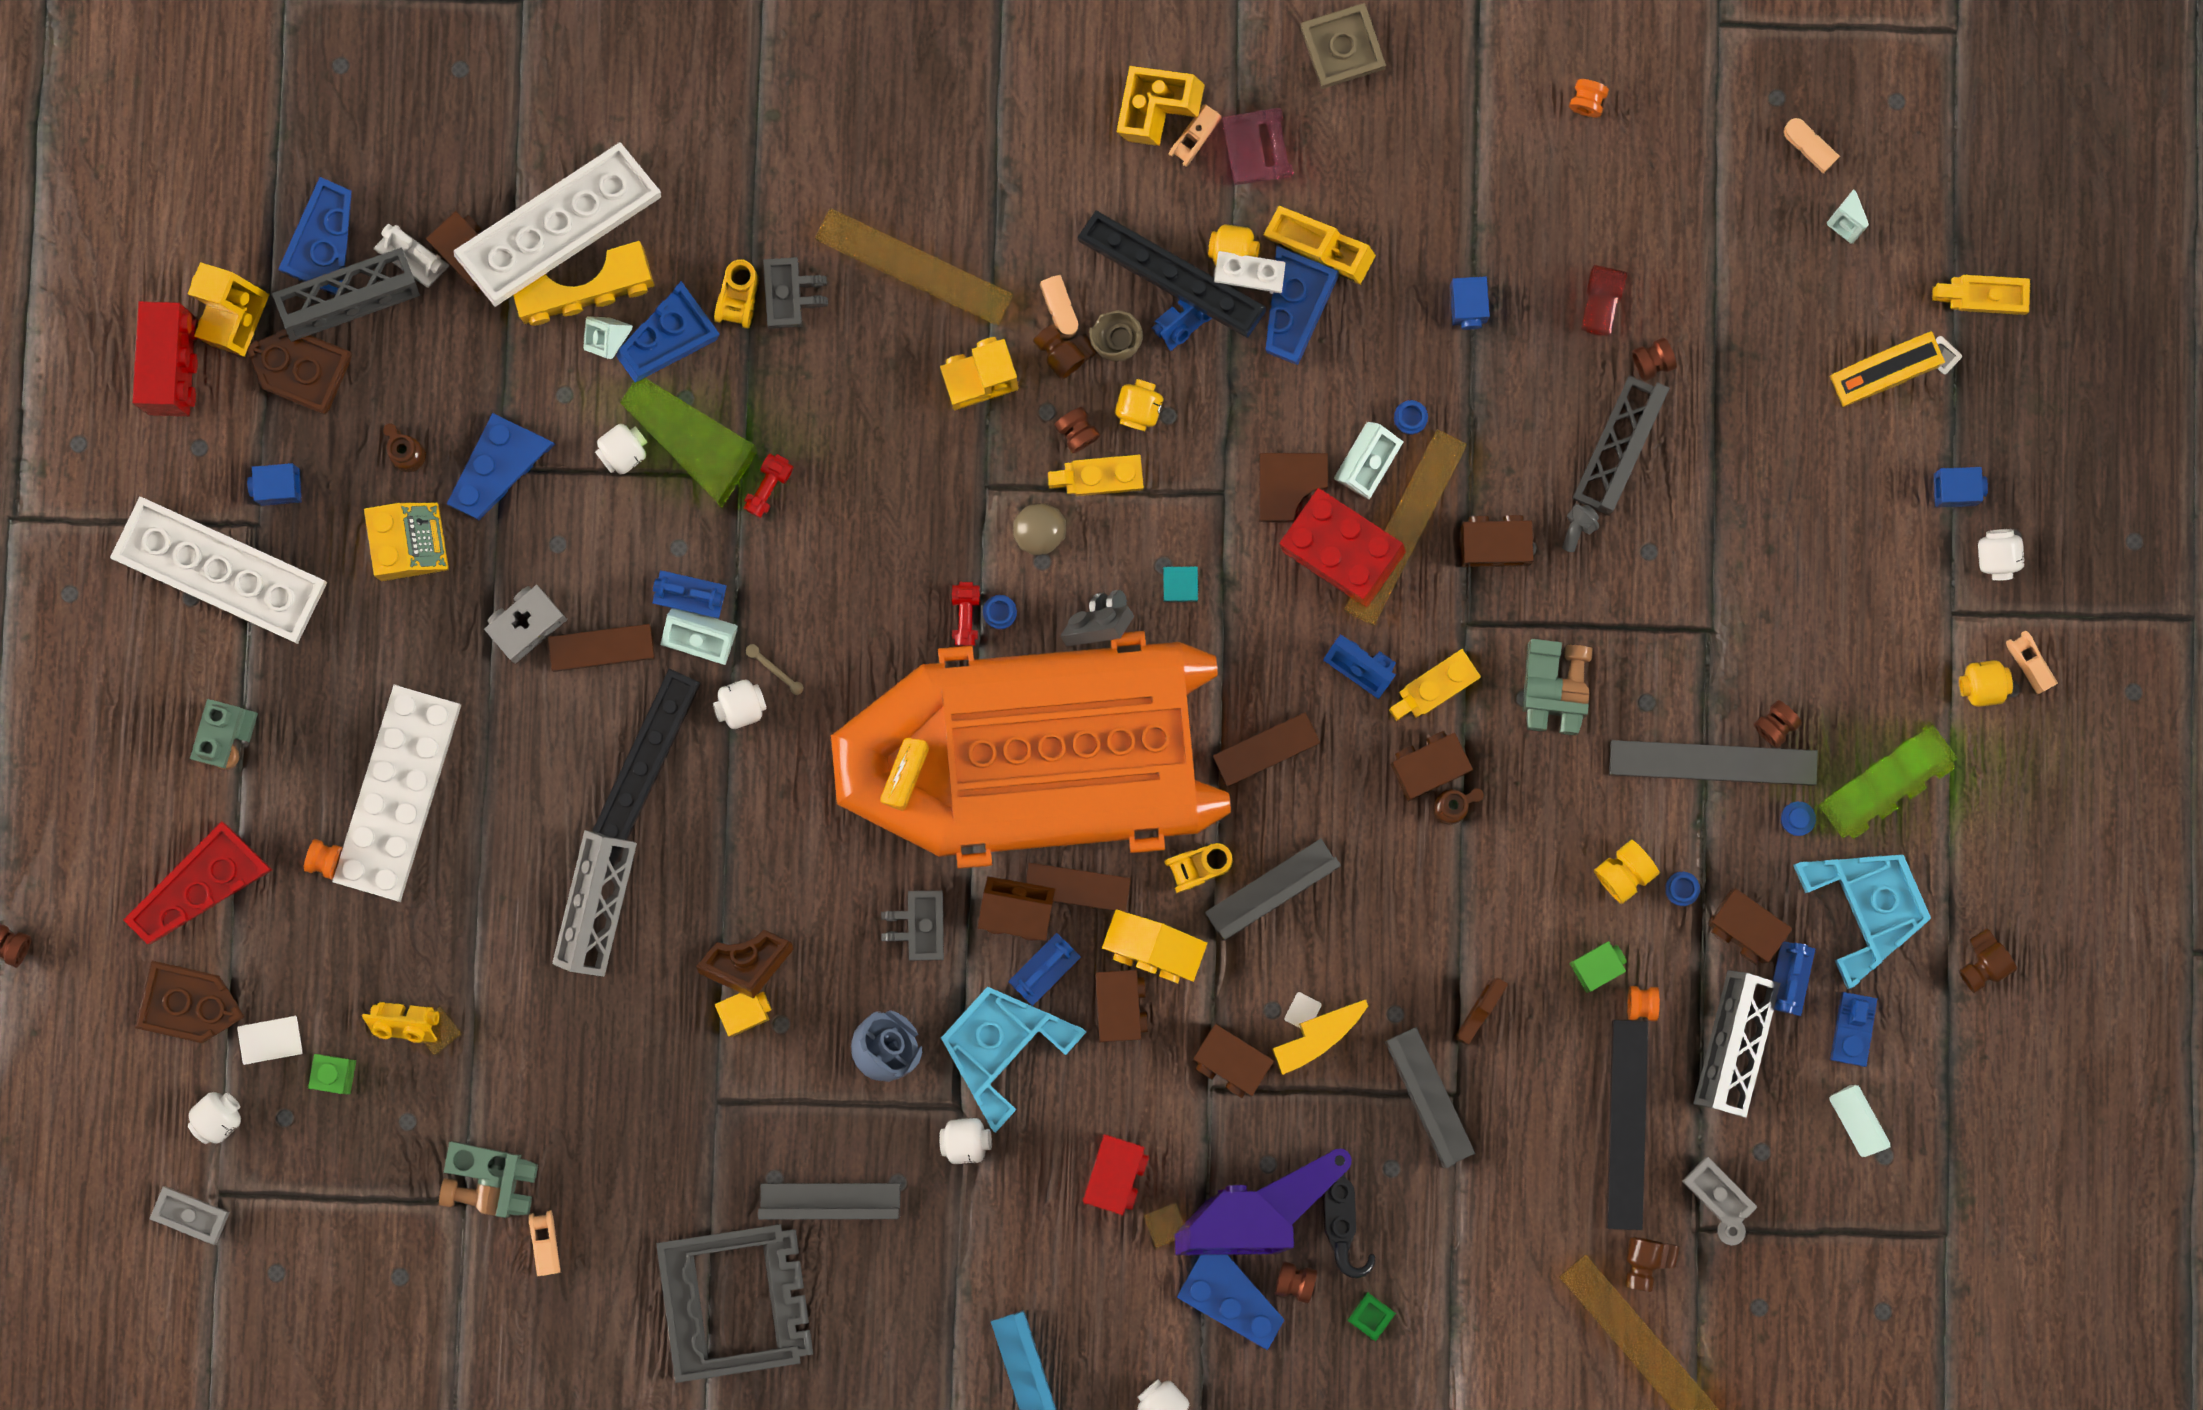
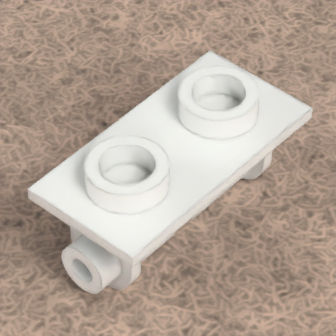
[374,224,449,288]
[1213,251,1286,294]

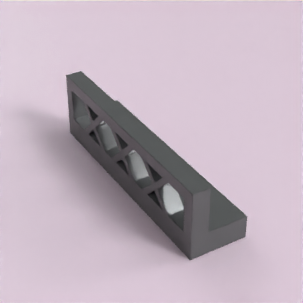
[272,247,420,342]
[1572,375,1670,516]
[1205,839,1341,941]
[1694,970,1780,1117]
[1384,1027,1475,1168]
[758,1183,900,1219]

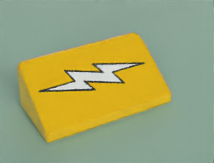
[880,738,929,811]

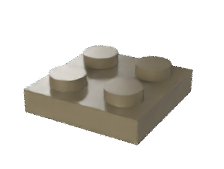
[1300,3,1386,89]

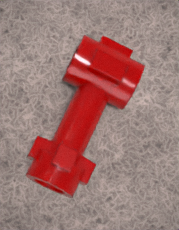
[743,453,794,518]
[952,582,980,647]

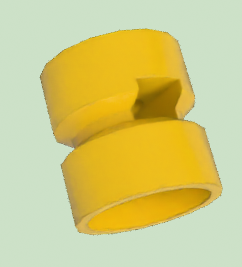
[1594,839,1660,904]

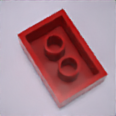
[132,301,199,417]
[1279,488,1406,608]
[1083,1134,1149,1215]

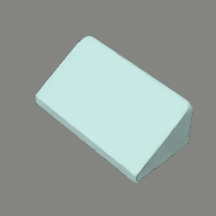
[1827,189,1869,243]
[583,316,633,359]
[1334,422,1403,500]
[660,608,738,665]
[1829,1085,1891,1157]

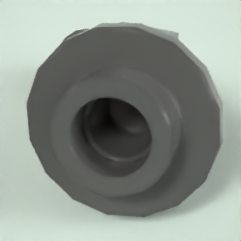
[1562,504,1599,552]

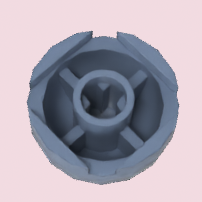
[851,1010,922,1082]

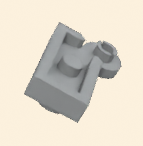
[1682,1157,1757,1245]

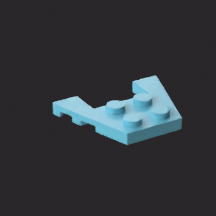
[1793,855,1931,989]
[941,987,1087,1133]

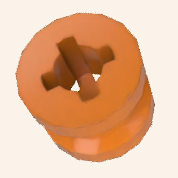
[1569,79,1609,117]
[304,839,342,879]
[1627,986,1660,1021]

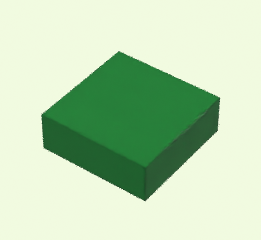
[1347,1292,1396,1341]

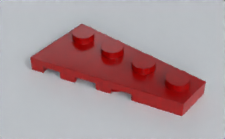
[123,821,272,945]

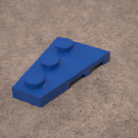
[278,177,352,295]
[1266,246,1339,366]
[616,281,720,383]
[447,413,555,520]
[1177,1255,1285,1350]

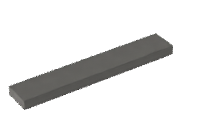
[1609,740,1818,786]

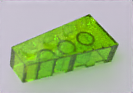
[620,378,758,509]
[1819,721,1958,839]

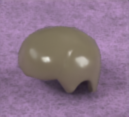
[1089,310,1143,362]
[1013,503,1066,555]

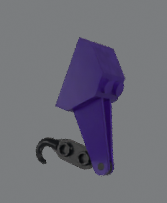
[1175,1148,1375,1279]

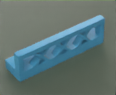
[991,1310,1057,1410]

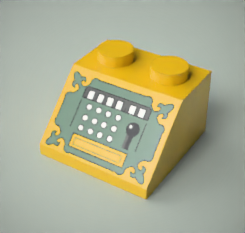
[364,503,449,581]

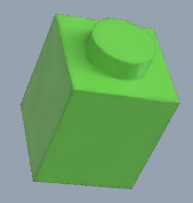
[1569,941,1627,993]
[308,1054,357,1094]

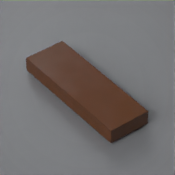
[548,624,655,672]
[1212,712,1320,787]
[1026,863,1131,912]

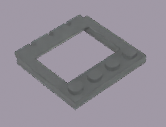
[656,1224,813,1383]

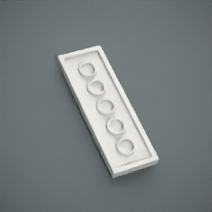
[454,142,661,307]
[110,496,327,644]
[332,685,461,902]

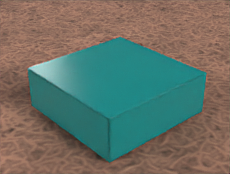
[1163,567,1198,602]

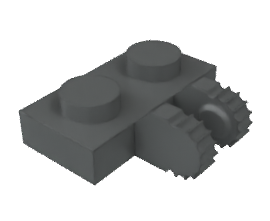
[763,257,828,329]
[1060,590,1134,646]
[881,890,944,961]

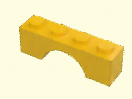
[513,241,655,326]

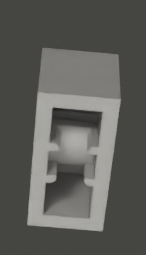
[484,584,567,664]

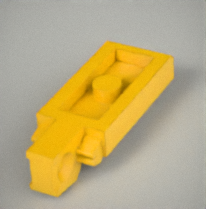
[1932,275,2030,315]
[1048,454,1144,496]
[1389,649,1481,721]

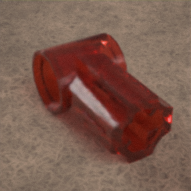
[1581,265,1627,336]

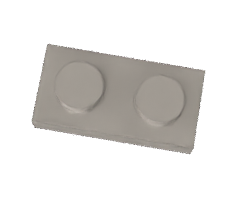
[149,1186,230,1245]

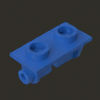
[1152,300,1212,351]
[652,570,727,619]
[1008,933,1081,1006]
[1773,941,1815,1016]

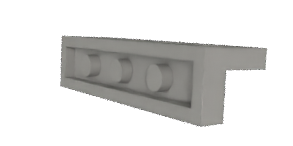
[552,830,637,977]

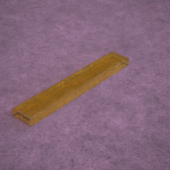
[815,208,1013,326]
[1344,429,1467,626]
[1559,1254,1719,1410]

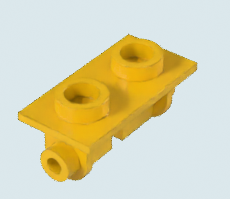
[362,1002,439,1043]

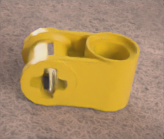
[714,260,759,329]
[1164,843,1233,893]

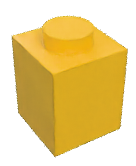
[714,991,772,1037]

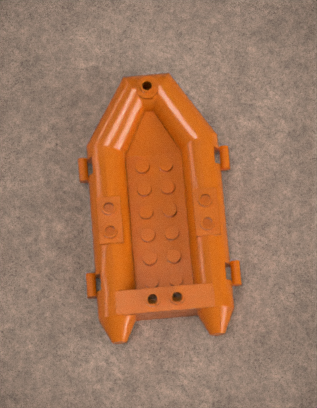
[831,631,1231,869]

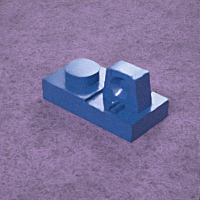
[1323,634,1396,699]
[1830,992,1878,1067]

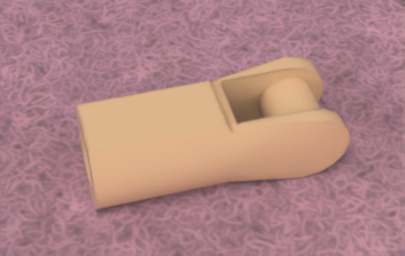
[1169,104,1221,167]
[1784,118,1840,174]
[1040,275,1078,339]
[2006,631,2058,695]
[529,1210,561,1276]

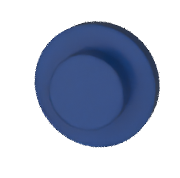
[1394,400,1428,435]
[983,595,1017,629]
[1781,801,1816,836]
[1665,872,1700,906]

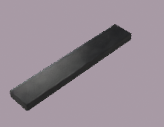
[1077,210,1266,338]
[592,669,701,867]
[1606,1020,1648,1230]

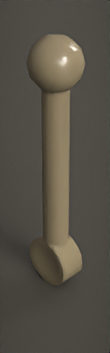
[746,644,804,695]

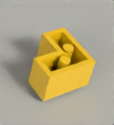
[1116,66,1205,146]
[188,262,270,357]
[940,337,1018,410]
[1102,909,1208,984]

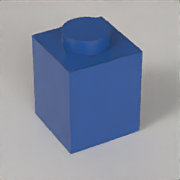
[1450,276,1490,330]
[247,463,302,506]
[1933,467,1988,507]

